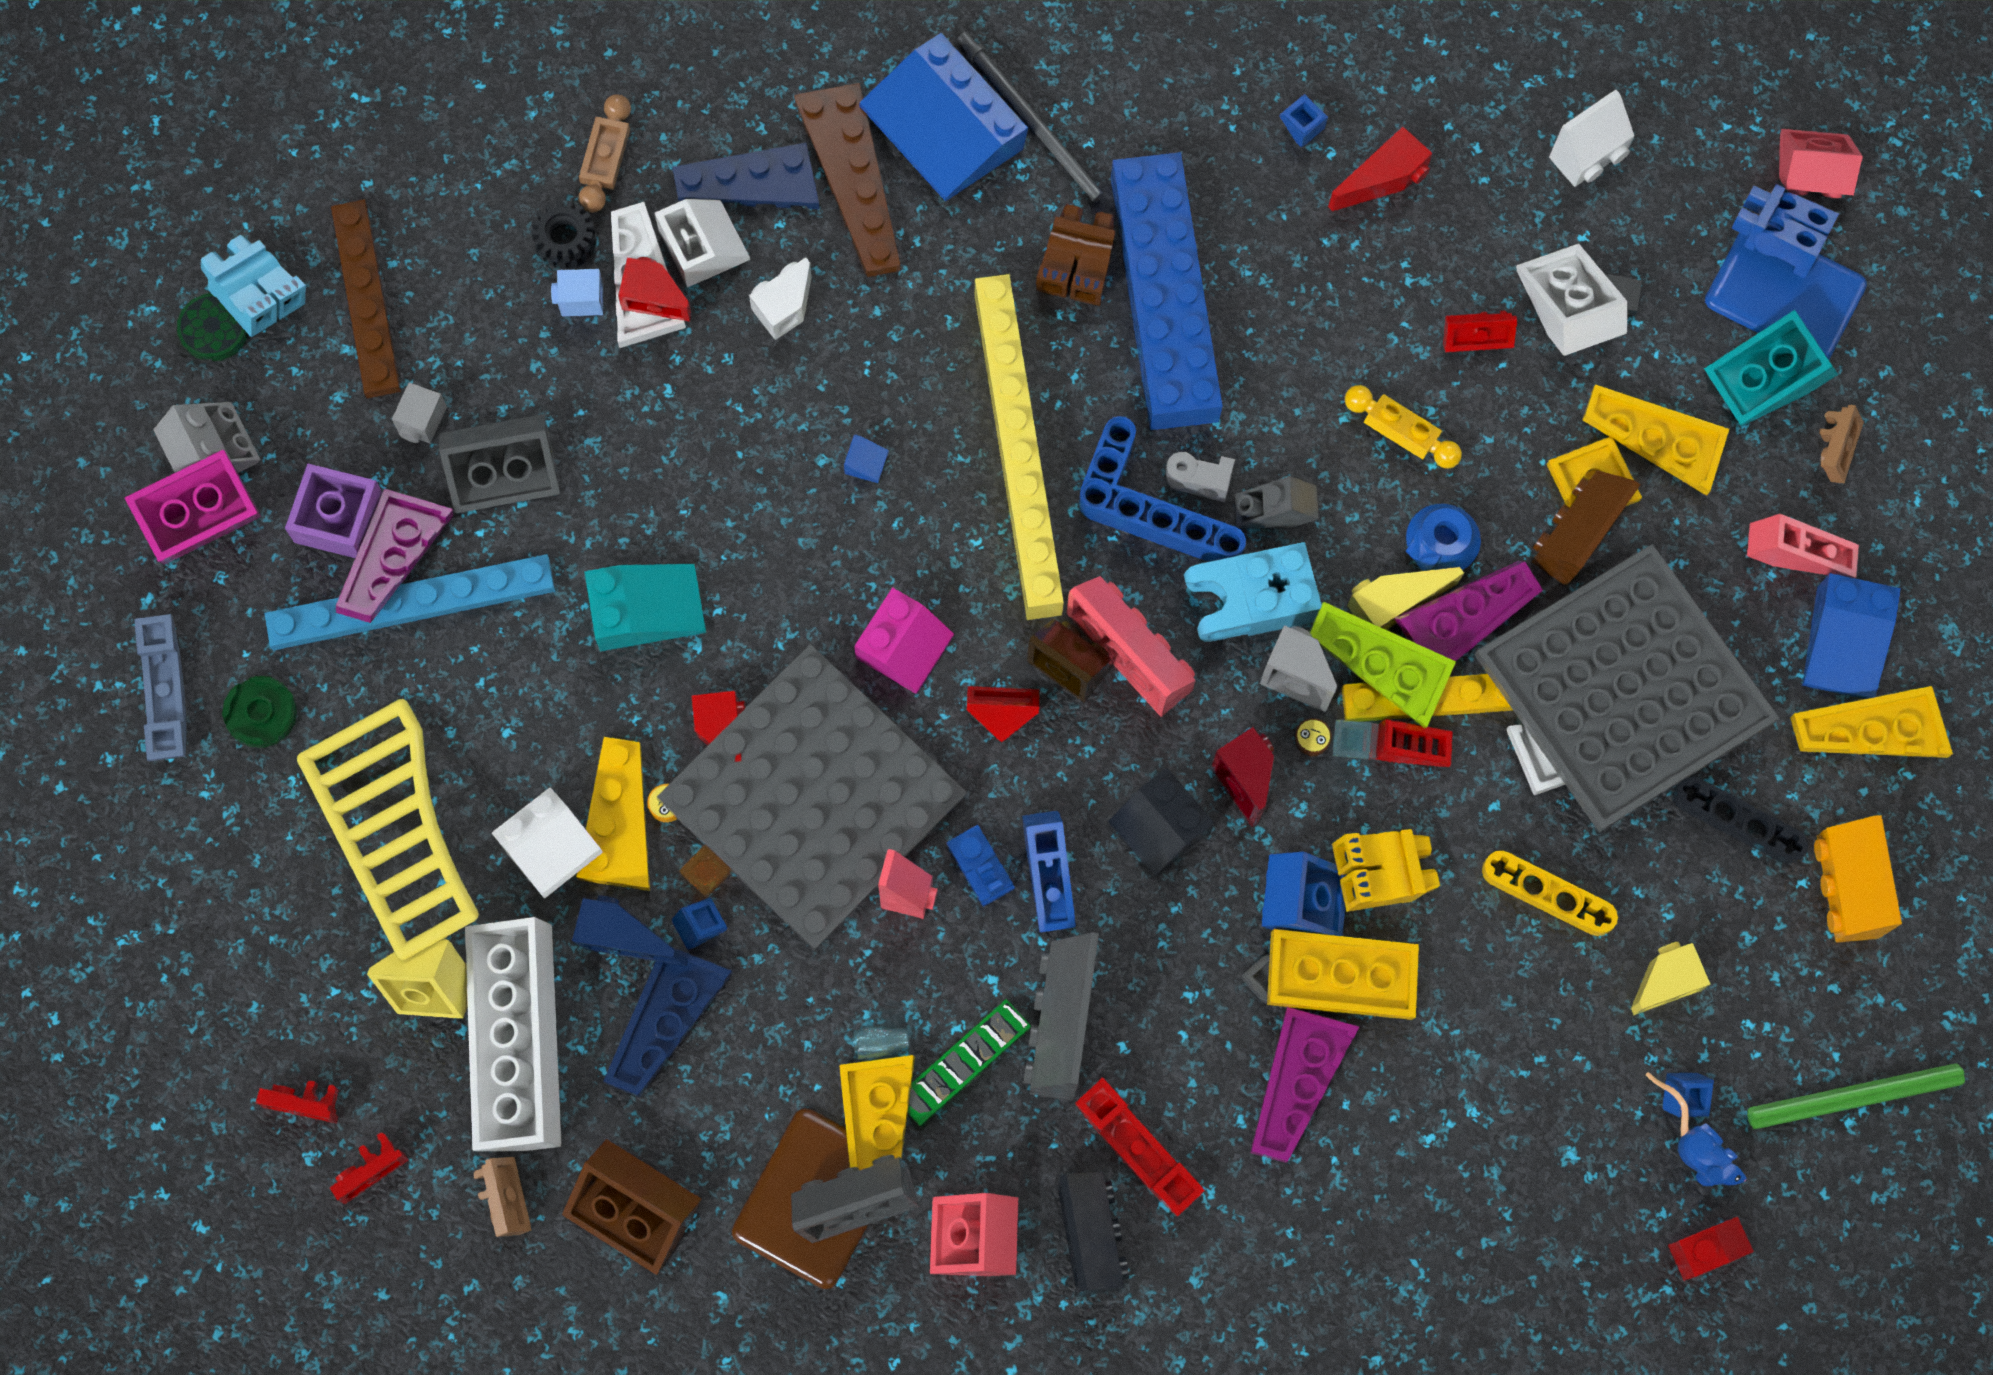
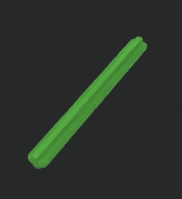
[1747,1063,1965,1129]

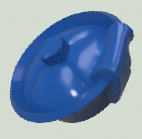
[1406,504,1481,571]

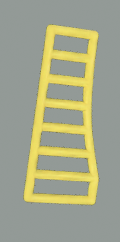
[297,699,479,960]

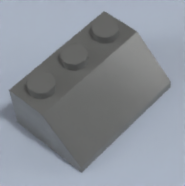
[439,414,560,514]
[791,1155,920,1243]

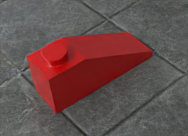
[1328,127,1433,211]

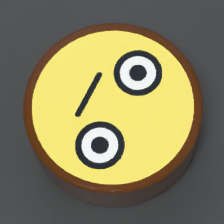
[1294,718,1332,756]

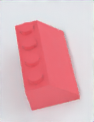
[1067,576,1196,717]

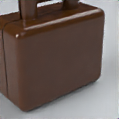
[732,1108,869,1289]

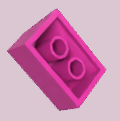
[125,449,261,565]

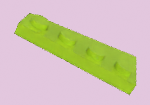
[1309,602,1456,728]

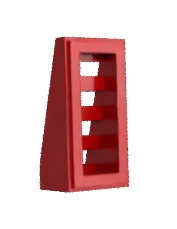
[1373,719,1453,767]

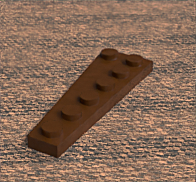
[794,83,901,277]

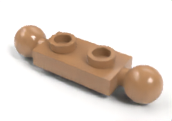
[578,94,631,213]

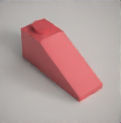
[1747,514,1859,578]
[878,849,938,919]

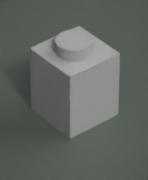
[392,383,447,444]

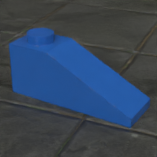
[1022,811,1076,932]

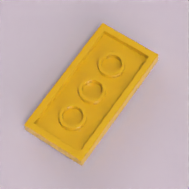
[1267,929,1419,1020]

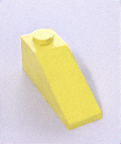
[1347,567,1464,630]

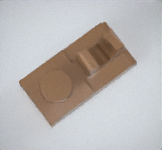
[1819,405,1864,483]
[474,1157,532,1237]

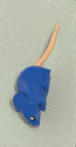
[1646,1072,1747,1186]

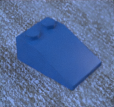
[1802,573,1901,699]

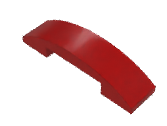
[1075,1077,1205,1216]

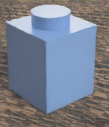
[551,269,603,316]

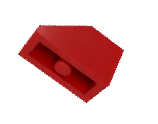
[618,257,691,322]
[1668,1216,1754,1281]

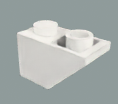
[749,258,812,340]

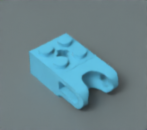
[1184,542,1321,642]

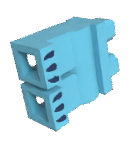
[201,235,306,337]

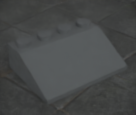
[1023,932,1099,1101]

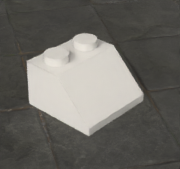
[1549,90,1634,187]
[492,787,603,898]

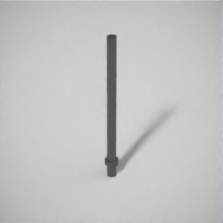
[957,32,1104,203]

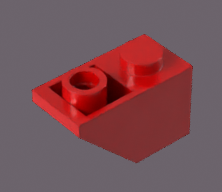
[692,691,746,762]

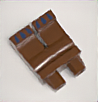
[1036,204,1116,306]

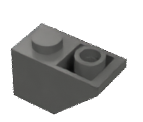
[1235,476,1319,529]

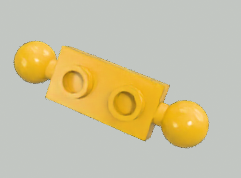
[1345,385,1462,469]

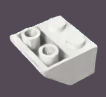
[655,199,750,288]

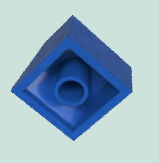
[1262,852,1346,936]

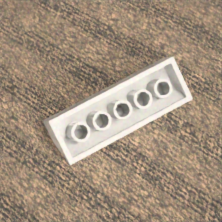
[465,917,561,1151]

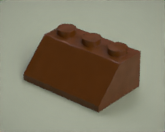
[1531,470,1641,586]
[562,1139,702,1275]

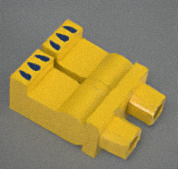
[1332,829,1440,912]

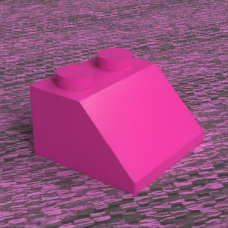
[854,587,954,694]

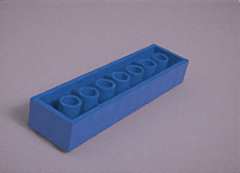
[1111,152,1223,430]

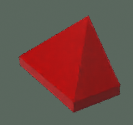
[967,686,1039,743]

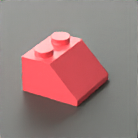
[1779,129,1863,198]
[930,1193,1018,1276]

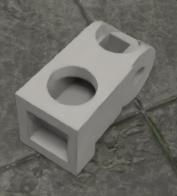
[1166,452,1235,503]

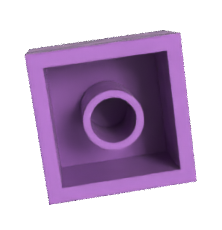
[285,464,383,558]

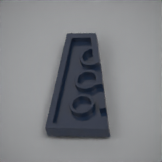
[672,143,820,209]

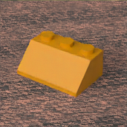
[1814,815,1902,943]

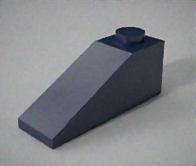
[572,895,688,966]

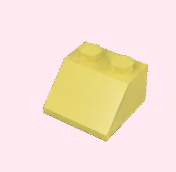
[367,938,468,1019]

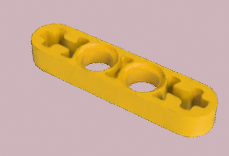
[1482,851,1618,936]

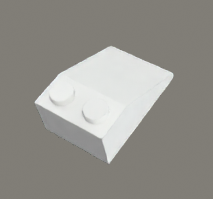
[1516,244,1627,356]

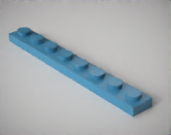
[264,554,556,651]

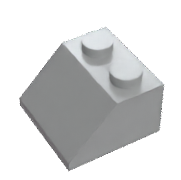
[1260,625,1337,713]

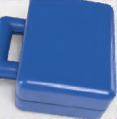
[1705,233,1867,359]

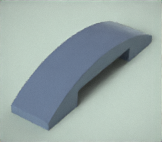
[134,614,186,761]

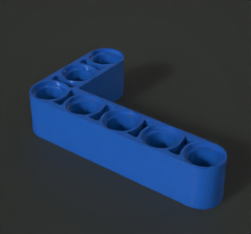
[1079,416,1246,562]

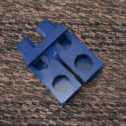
[1731,184,1839,279]

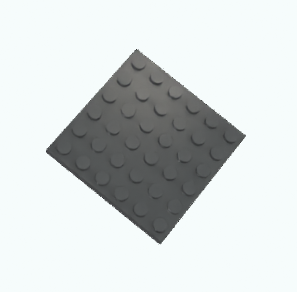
[1475,544,1780,833]
[657,644,967,951]

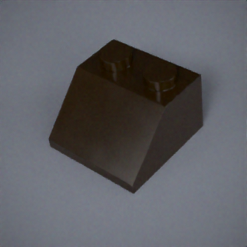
[1027,619,1112,703]

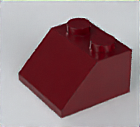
[1211,727,1274,827]

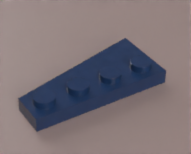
[604,949,733,1097]

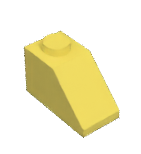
[1631,941,1710,1015]

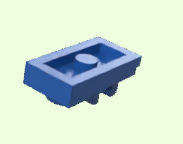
[946,825,1015,907]

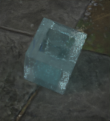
[1333,720,1379,760]

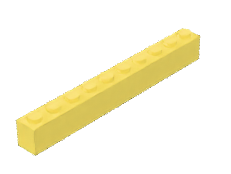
[975,274,1064,620]

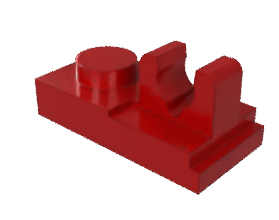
[1443,310,1517,352]
[255,1081,339,1124]
[330,1133,409,1204]

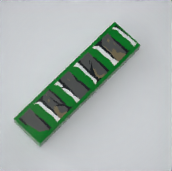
[907,999,1031,1127]

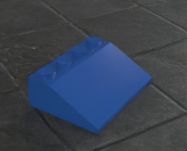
[859,33,1028,202]

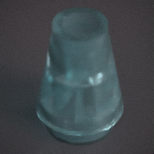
[853,1026,909,1061]

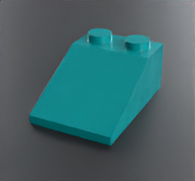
[1704,310,1839,426]
[584,564,706,652]

